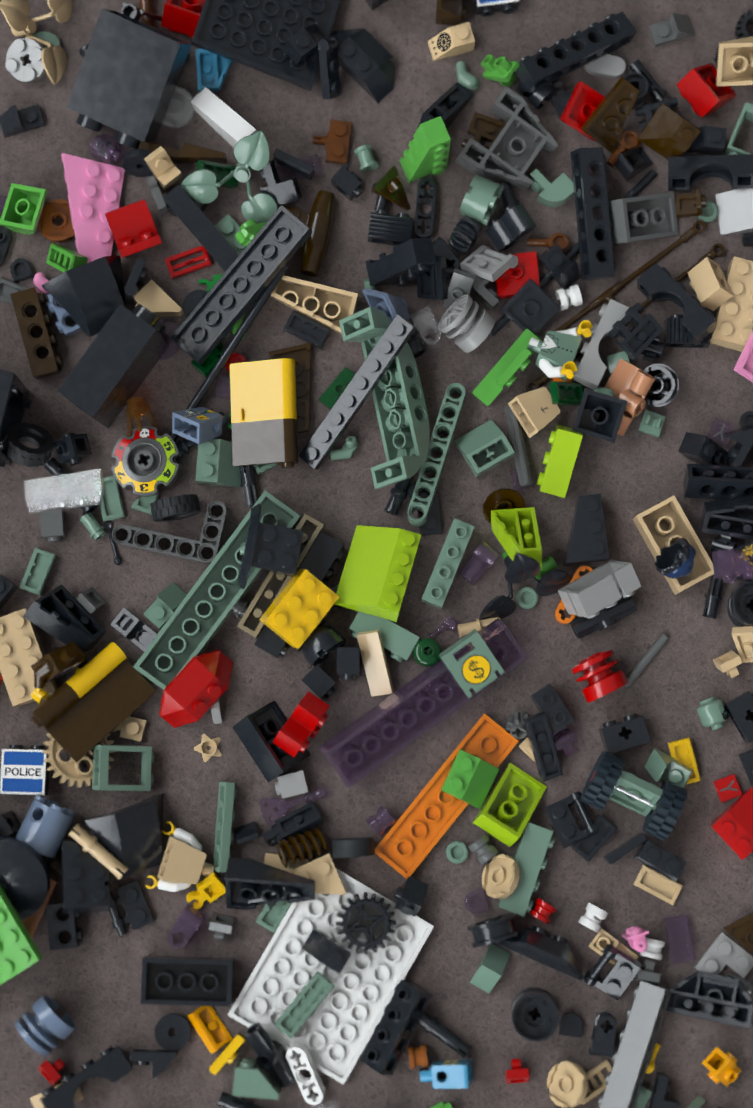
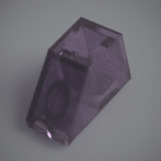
[712,549,753,583]

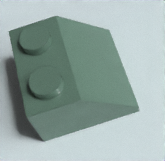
[195,439,241,487]
[232,1058,281,1100]

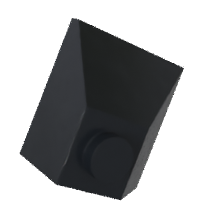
[573,388,627,443]

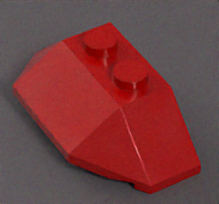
[159,649,233,728]

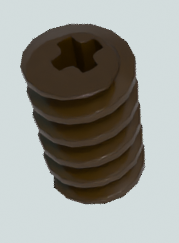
[277,828,327,868]

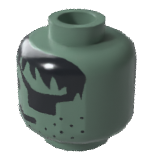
[697,696,729,730]

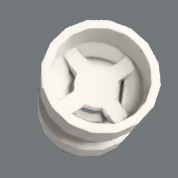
[556,284,583,311]
[578,902,608,933]

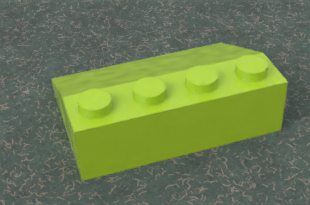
[334,525,422,622]

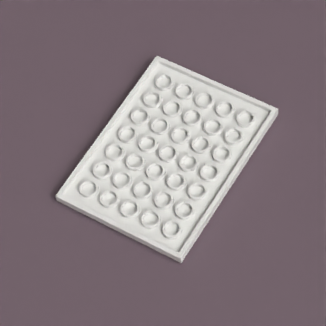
[228,868,434,1085]

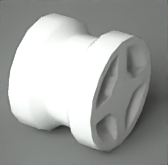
[640,937,665,960]

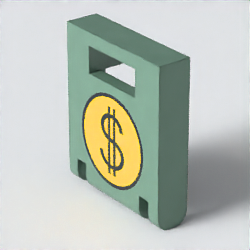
[439,629,505,698]

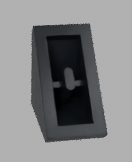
[615,147,653,181]

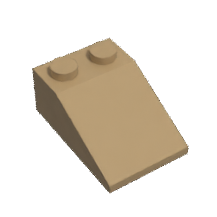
[716,36,753,86]

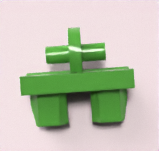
[481,55,519,86]

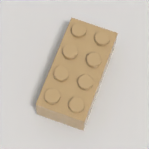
[710,256,753,352]
[632,495,717,595]
[0,608,57,707]

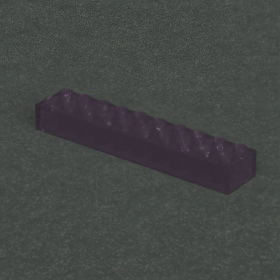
[319,618,528,788]

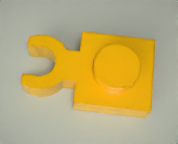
[186,872,226,910]

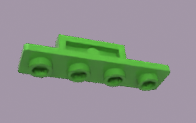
[472,329,542,406]

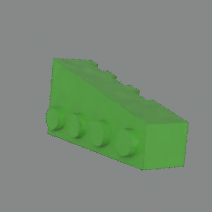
[399,116,451,183]

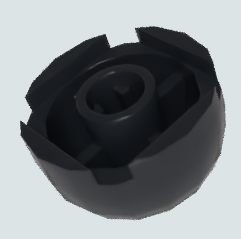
[301,625,346,667]

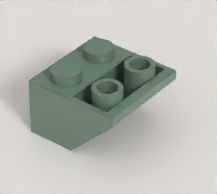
[454,420,515,478]

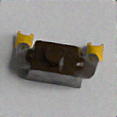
[31,641,87,704]

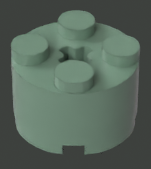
[459,174,504,226]

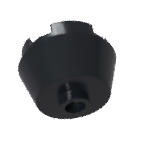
[643,364,679,407]

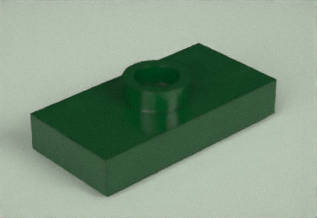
[197,160,238,188]
[318,367,355,410]
[549,381,584,406]

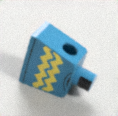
[420,1059,473,1089]

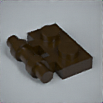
[462,112,506,150]

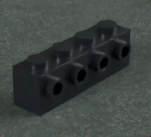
[361,979,432,1076]

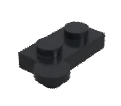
[408,484,442,536]

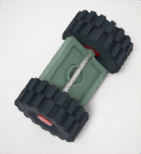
[580,750,688,841]

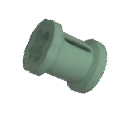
[354,145,379,172]

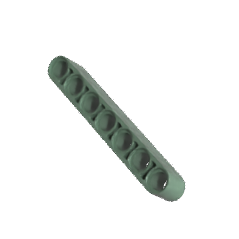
[408,383,466,527]

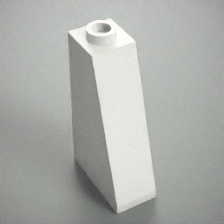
[191,87,257,148]

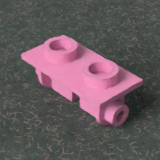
[621,926,649,952]

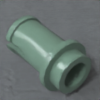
[80,512,106,541]

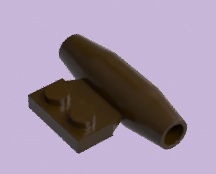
[284,191,335,277]

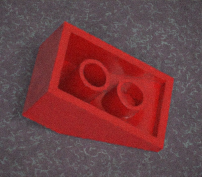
[710,786,753,860]

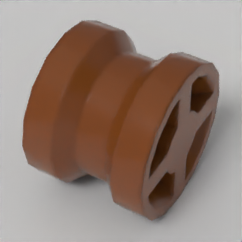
[408,1044,428,1069]

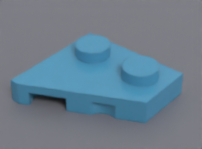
[195,49,233,92]

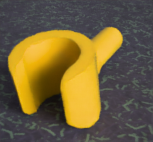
[646,1043,661,1073]

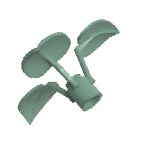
[181,130,278,224]

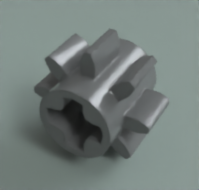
[506,711,529,739]

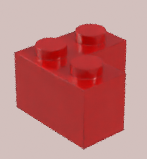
[273,691,330,757]

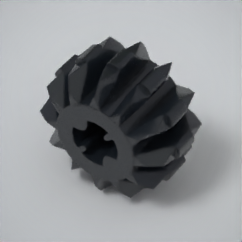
[449,216,481,254]

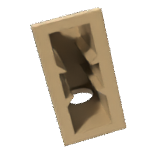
[508,387,560,438]

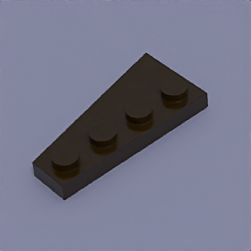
[269,342,311,434]

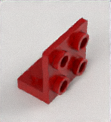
[105,199,162,258]

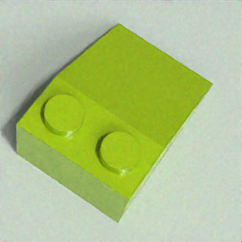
[473,763,547,847]

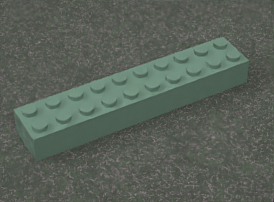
[133,491,301,690]

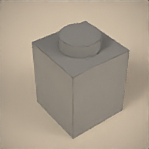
[274,770,309,799]

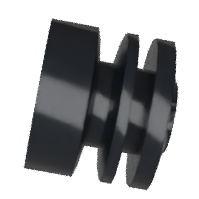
[727,580,753,627]
[511,988,559,1042]

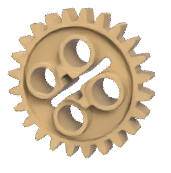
[42,733,115,788]

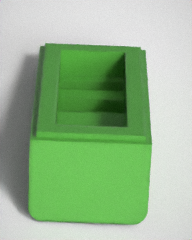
[46,243,88,273]

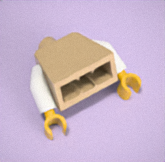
[145,822,214,892]

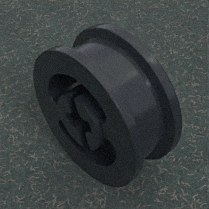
[467,913,520,947]

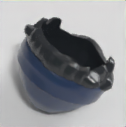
[655,538,696,579]

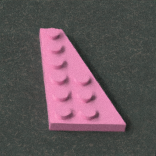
[61,153,125,263]

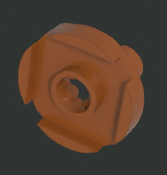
[37,199,75,243]

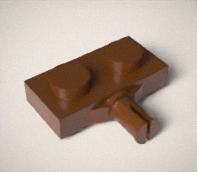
[312,119,351,165]

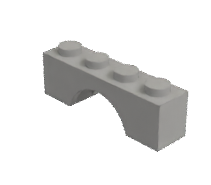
[572,299,629,390]

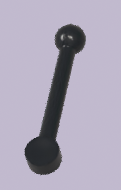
[104,522,122,565]

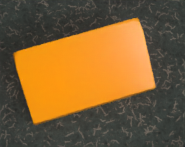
[187,1006,233,1054]

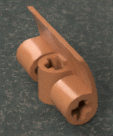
[604,359,655,436]

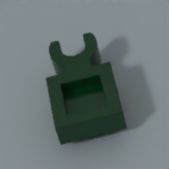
[191,342,225,378]

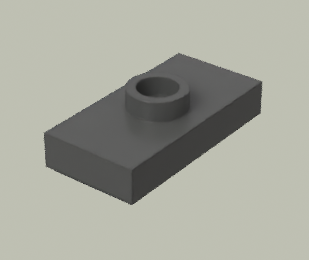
[443,268,476,308]

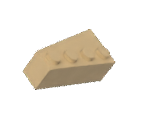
[270,275,359,334]

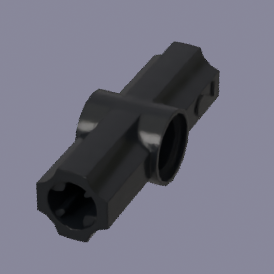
[570,596,638,639]
[244,1023,295,1088]

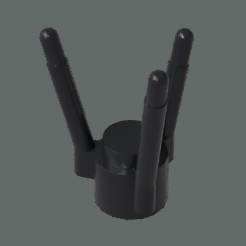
[121,2,162,21]

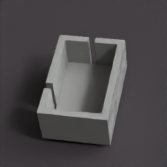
[558,560,641,619]

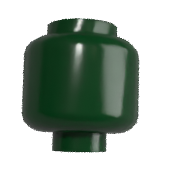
[413,638,442,668]

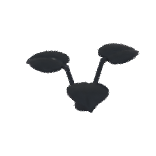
[480,552,571,620]

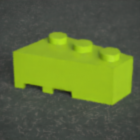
[537,424,583,498]

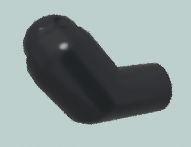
[371,183,387,211]

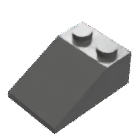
[609,192,679,244]

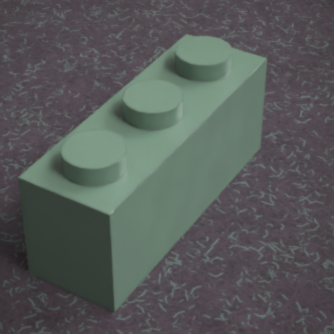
[349,612,420,663]

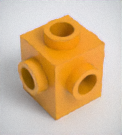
[702,1046,742,1087]

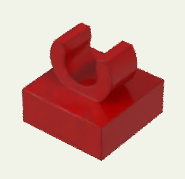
[38,1058,65,1086]
[505,1058,529,1084]

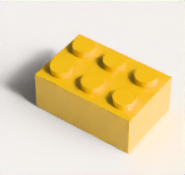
[259,568,339,649]

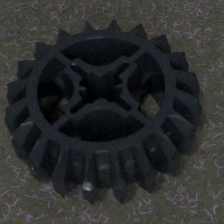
[336,892,396,954]

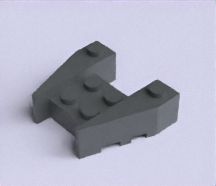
[455,87,558,190]

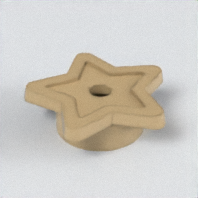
[194,734,222,762]

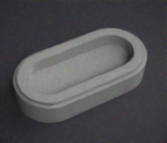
[584,54,626,78]

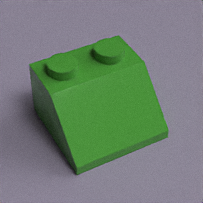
[0,183,48,235]
[440,749,499,809]

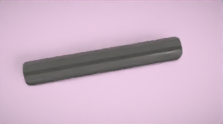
[505,405,532,487]

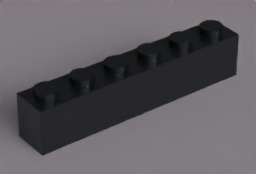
[254,532,345,659]

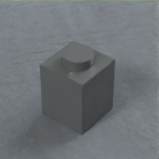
[40,509,67,543]

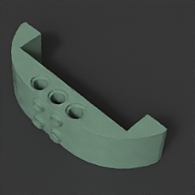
[339,307,430,489]

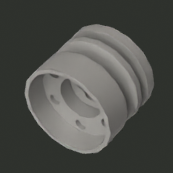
[438,295,496,353]

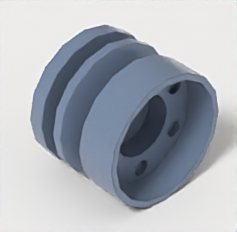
[15,994,76,1057]

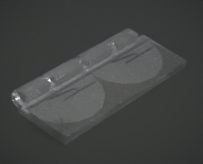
[24,469,104,514]

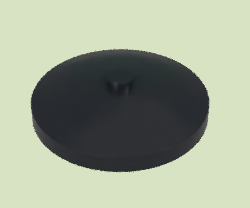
[0,837,50,920]

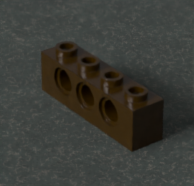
[10,287,63,379]

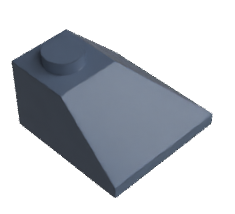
[362,288,410,321]

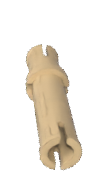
[68,824,129,879]

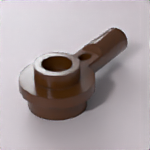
[606,131,640,167]
[527,233,570,253]

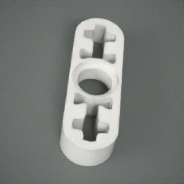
[286,1042,326,1105]

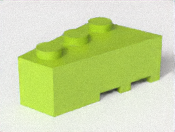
[491,507,542,570]

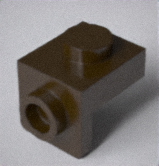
[675,188,706,218]

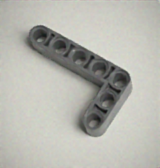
[112,501,228,565]

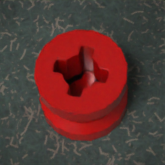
[529,898,557,924]

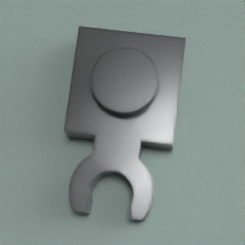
[146,175,168,215]

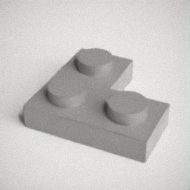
[694,932,753,978]

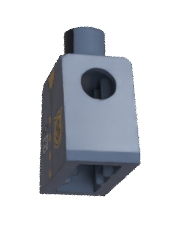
[172,407,226,444]

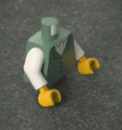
[527,320,593,381]

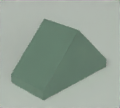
[470,944,510,993]

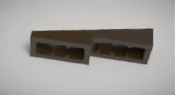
[138,141,227,164]

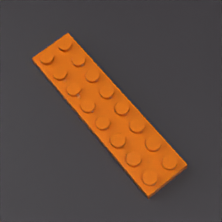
[374,713,519,879]

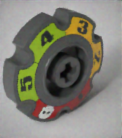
[112,426,181,497]

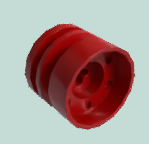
[571,650,629,703]

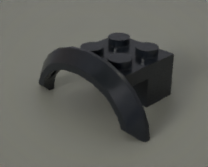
[237,503,304,589]

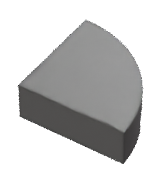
[211,699,222,724]

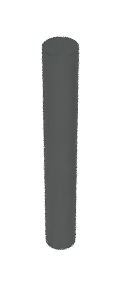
[624,634,669,689]

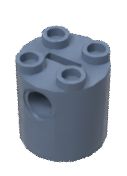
[15,794,76,858]

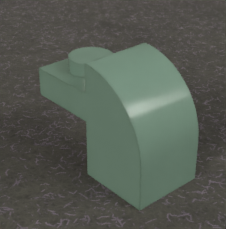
[529,169,574,207]

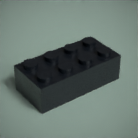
[140,956,235,1007]

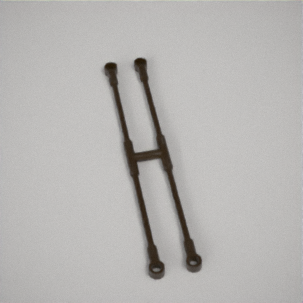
[525,220,724,392]

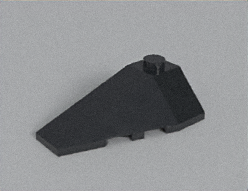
[225,858,315,910]

